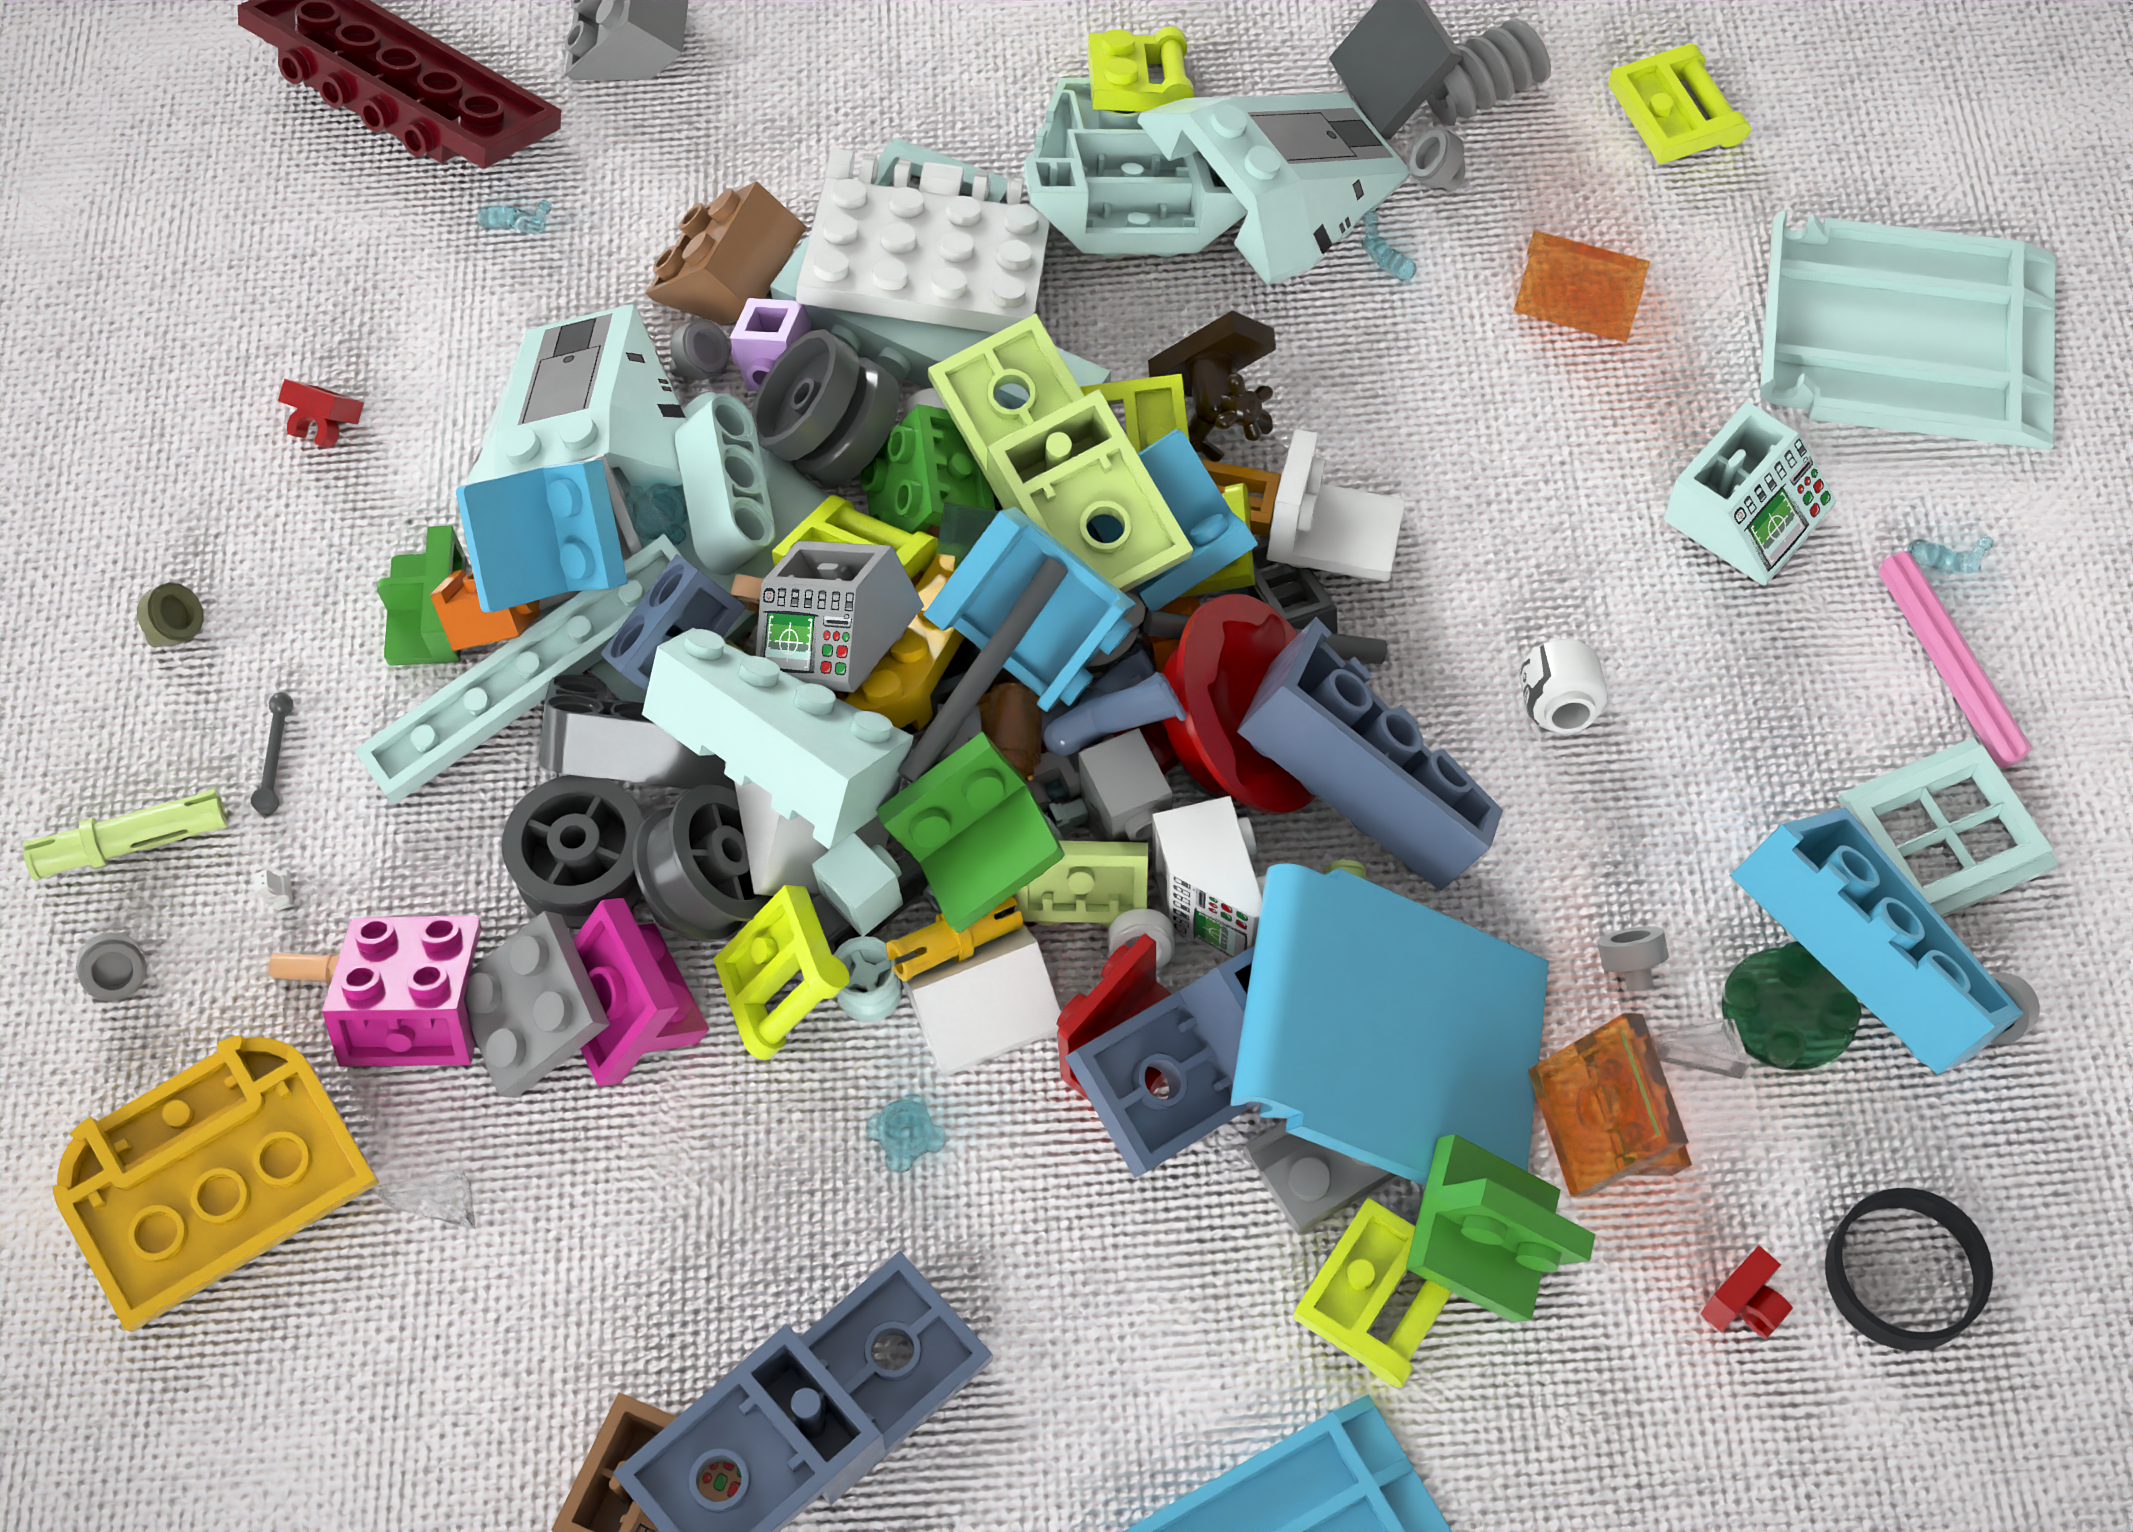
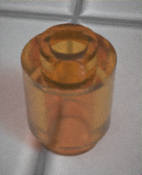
[977,683,1042,782]

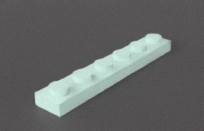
[354,534,684,805]

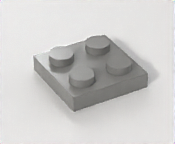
[464,911,610,1098]

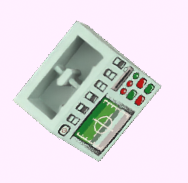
[1663,401,1837,587]

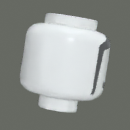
[1519,639,1608,734]

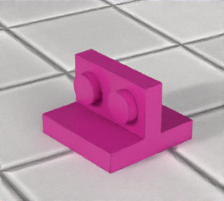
[573,898,709,1087]

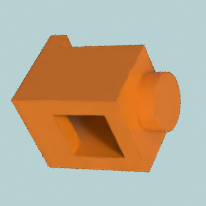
[430,569,541,651]

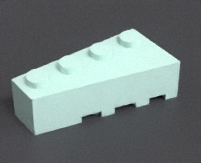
[642,628,914,850]

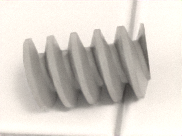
[1426,18,1551,126]

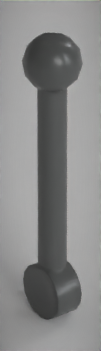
[251,692,294,815]

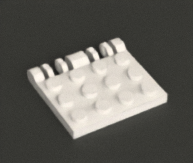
[796,148,1051,333]

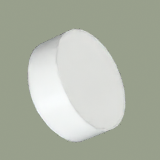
[1109,908,1175,970]

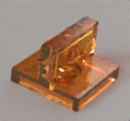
[1513,230,1653,343]
[1528,1013,1692,1197]

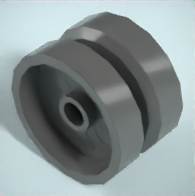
[751,329,901,487]

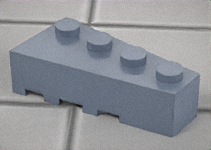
[1237,617,1503,891]

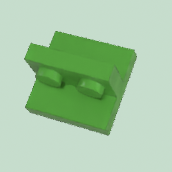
[1405,1134,1596,1322]

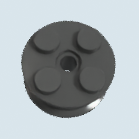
[502,775,644,929]
[633,785,774,942]

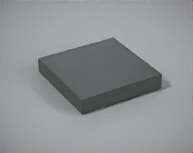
[1329,0,1463,139]

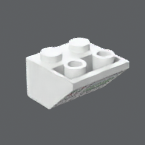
[1152,796,1266,959]

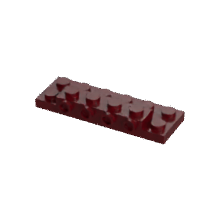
[237,0,562,169]

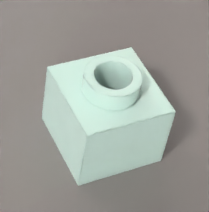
[812,833,903,937]

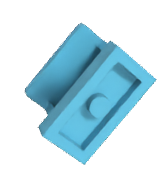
[923,507,1137,712]

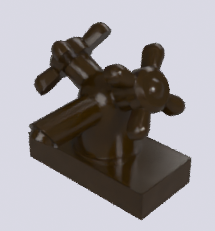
[1148,310,1276,462]

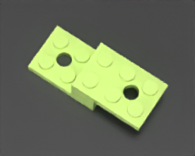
[928,314,1193,593]

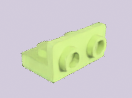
[1014,841,1148,927]

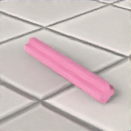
[1879,551,2031,768]

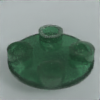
[1721,941,1862,1071]

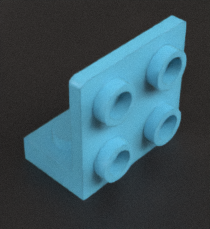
[1090,429,1258,611]
[456,459,628,613]

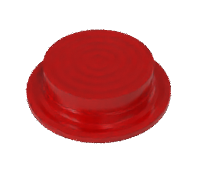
[1163,594,1316,816]

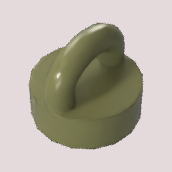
[137,582,204,648]

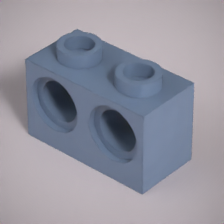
[600,554,747,692]

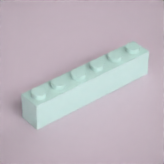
[770,237,1111,409]

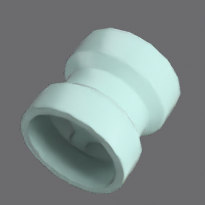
[833,936,902,1023]

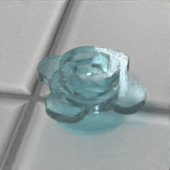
[626,483,688,545]
[866,1094,946,1173]

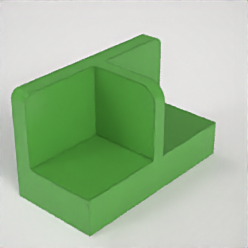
[377,525,466,666]

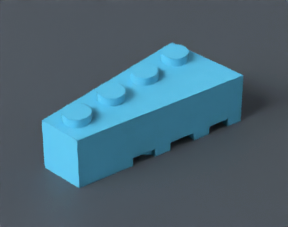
[1729,807,2024,1075]

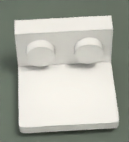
[1267,429,1405,581]

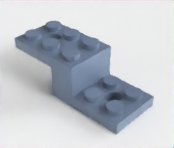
[1065,945,1261,1178]
[613,1251,993,1532]

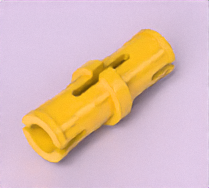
[886,896,1023,982]

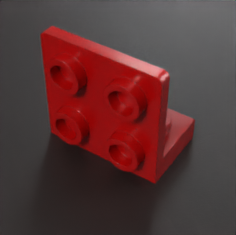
[1056,933,1172,1101]

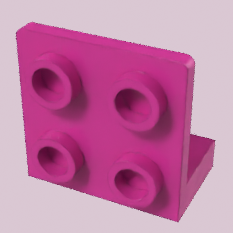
[322,915,482,1067]

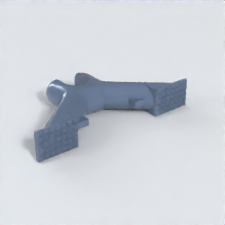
[1040,641,1187,756]

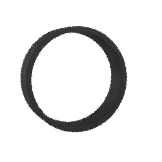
[1825,1188,1993,1351]

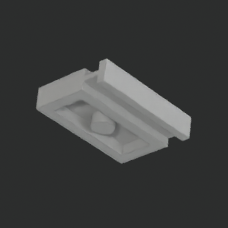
[1244,1120,1398,1235]

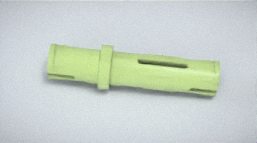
[23,788,228,881]

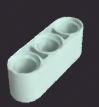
[675,393,775,575]

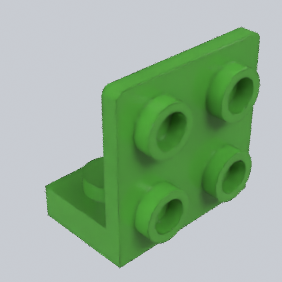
[860,404,996,535]
[876,731,1065,933]

